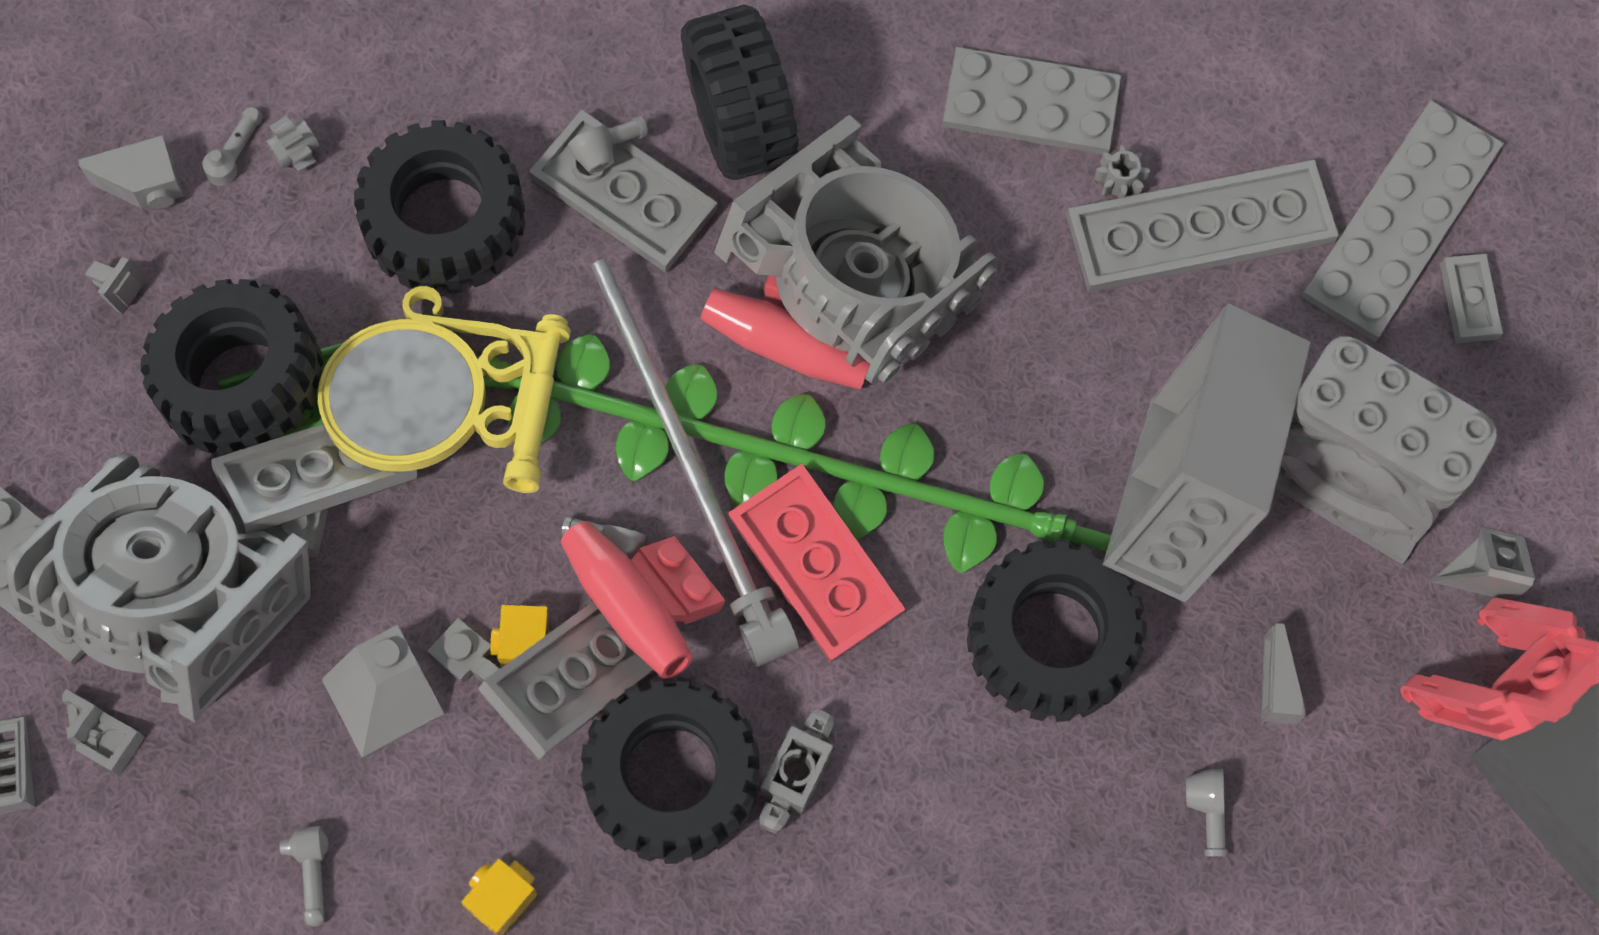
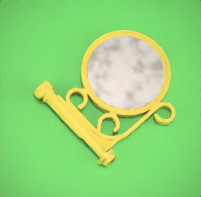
[318,286,571,493]

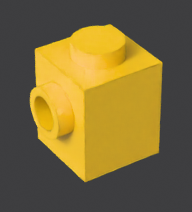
[490,605,550,668]
[461,858,538,935]

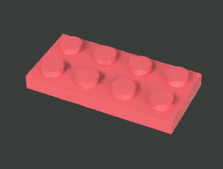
[728,464,906,663]

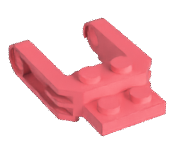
[1400,598,1599,740]

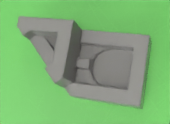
[62,689,145,776]

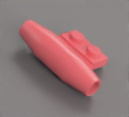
[700,276,871,390]
[561,521,725,679]

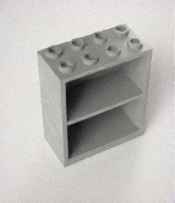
[1103,303,1311,602]

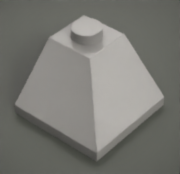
[322,625,445,759]

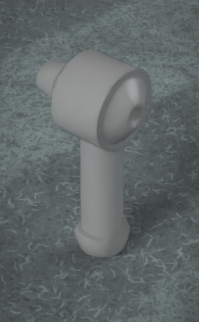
[202,107,263,186]
[280,826,328,927]

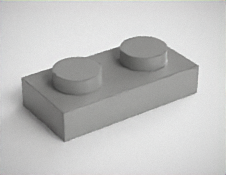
[1440,254,1503,344]

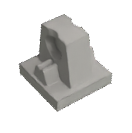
[85,257,147,315]

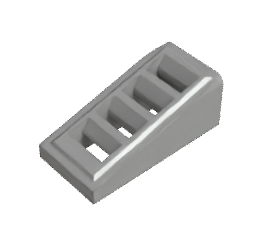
[1261,623,1306,724]
[0,717,36,814]

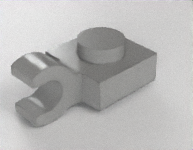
[427,618,499,684]

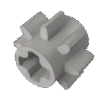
[265,116,320,172]
[1094,146,1150,198]

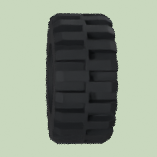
[680,4,799,180]
[354,120,525,294]
[140,279,324,455]
[966,539,1147,722]
[580,677,760,864]

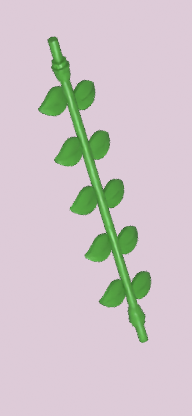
[478,335,1111,573]

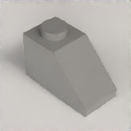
[78,135,184,209]

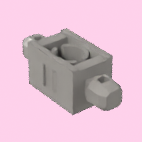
[760,709,833,834]

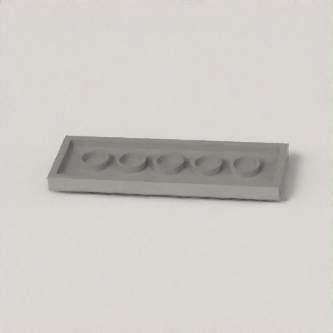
[1301,100,1504,342]
[1066,159,1339,292]

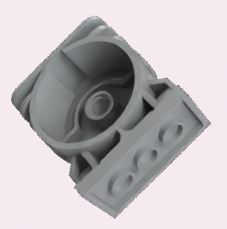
[714,115,998,385]
[1275,337,1497,564]
[5,452,311,723]

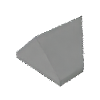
[1430,527,1535,601]

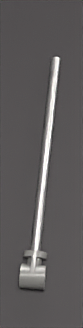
[591,259,799,667]

